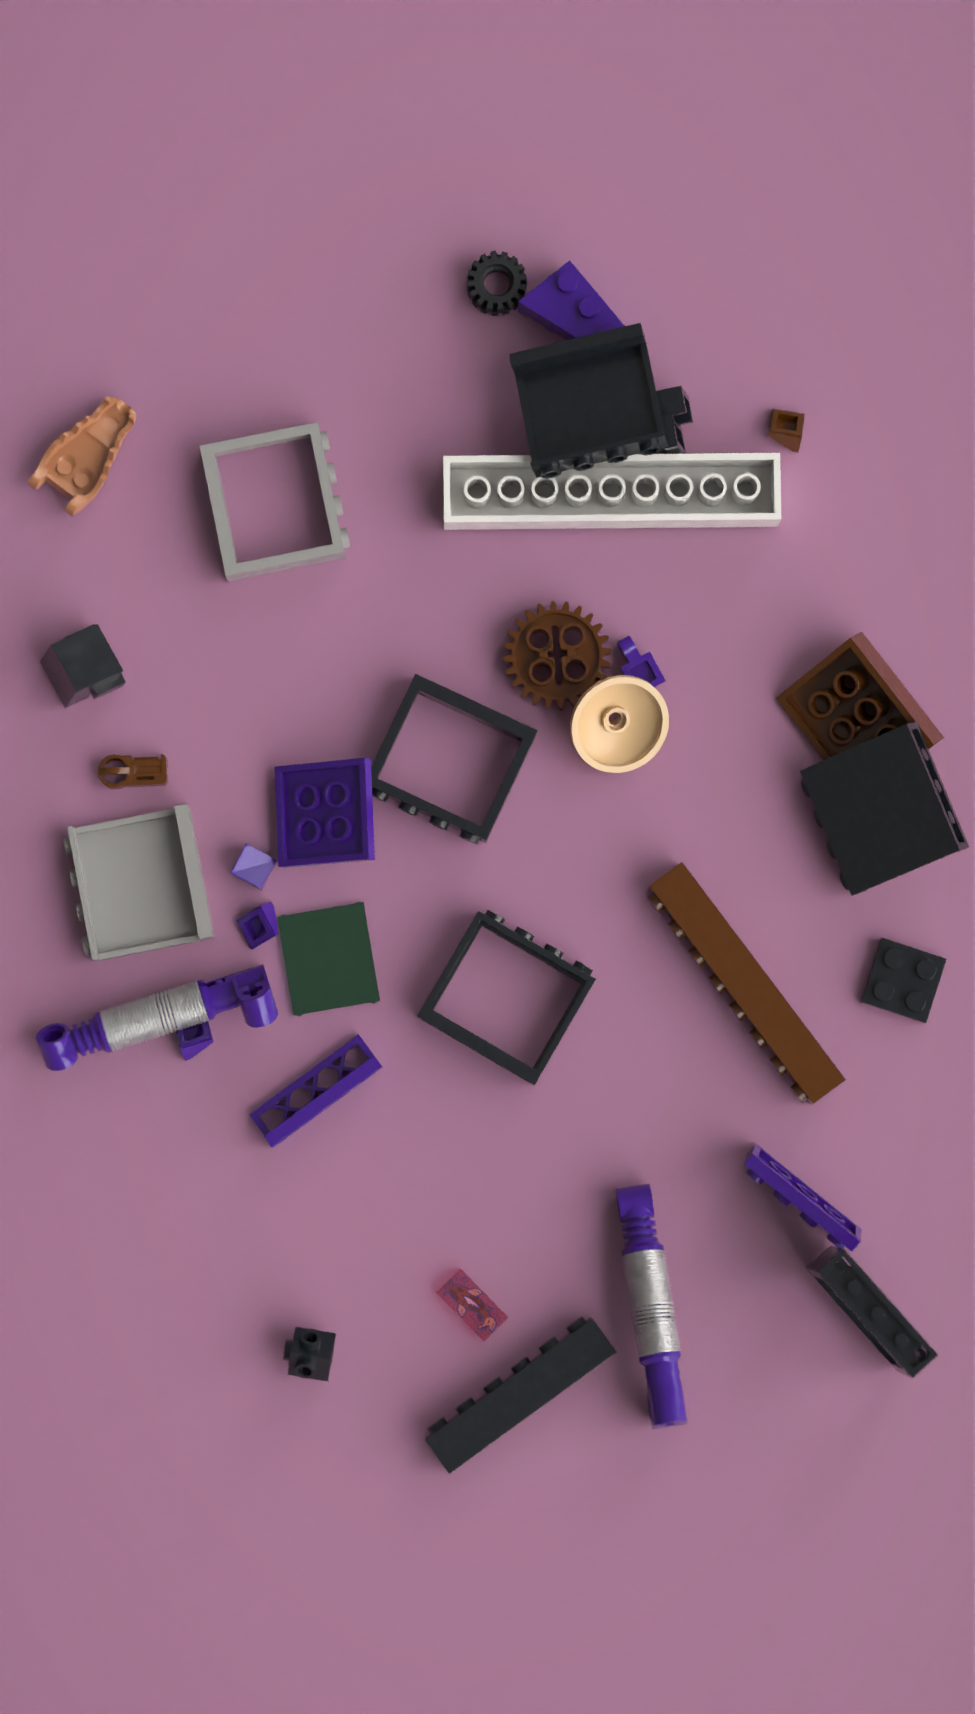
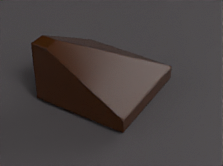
[768,409,805,452]

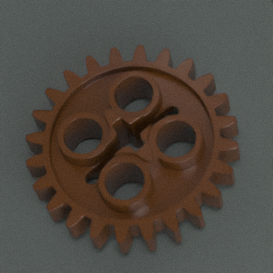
[503,601,612,711]

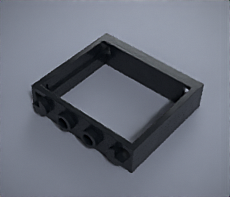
[371,674,538,845]
[417,910,596,1085]
[806,1245,938,1379]

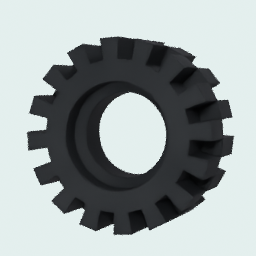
[467,251,527,316]

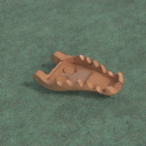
[27,396,136,517]

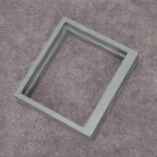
[200,422,350,581]

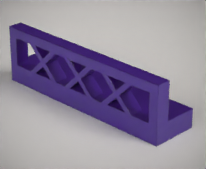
[249,1034,383,1148]

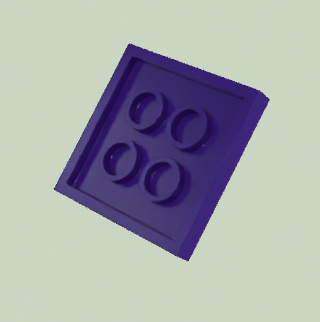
[275,757,375,868]

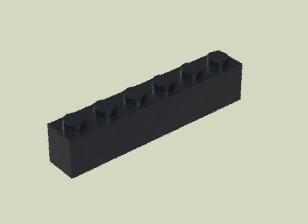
[425,1316,616,1474]

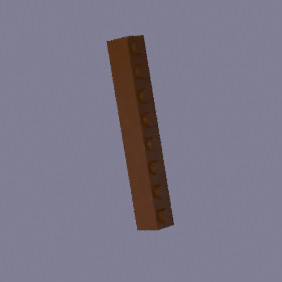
[647,862,846,1105]

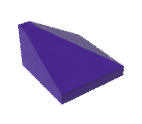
[236,902,278,950]
[176,1021,214,1061]

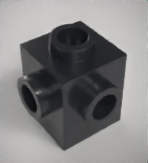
[283,1327,336,1381]

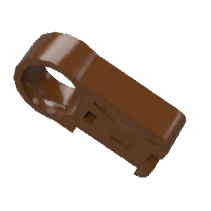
[97,754,168,790]

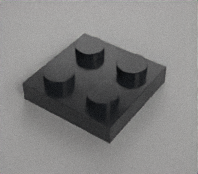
[861,938,947,1023]

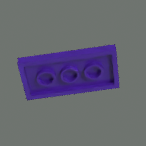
[744,1144,862,1252]

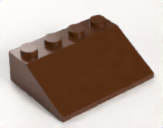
[776,632,944,760]

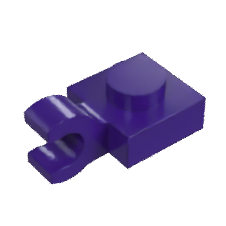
[617,636,666,687]

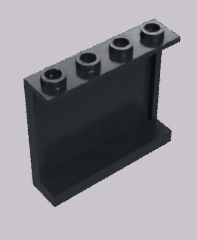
[509,323,668,479]
[800,722,969,896]

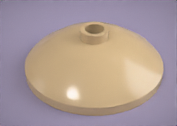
[570,675,669,773]

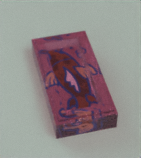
[436,1268,508,1341]

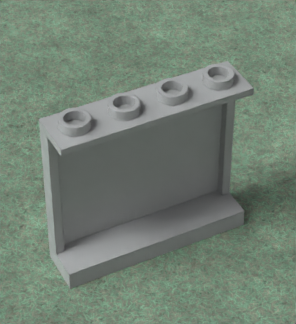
[63,804,215,962]

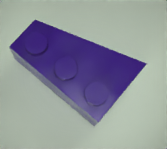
[517,260,625,340]

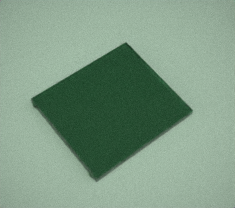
[277,902,380,1017]

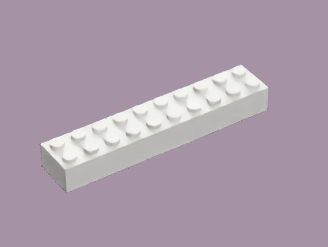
[443,453,781,530]

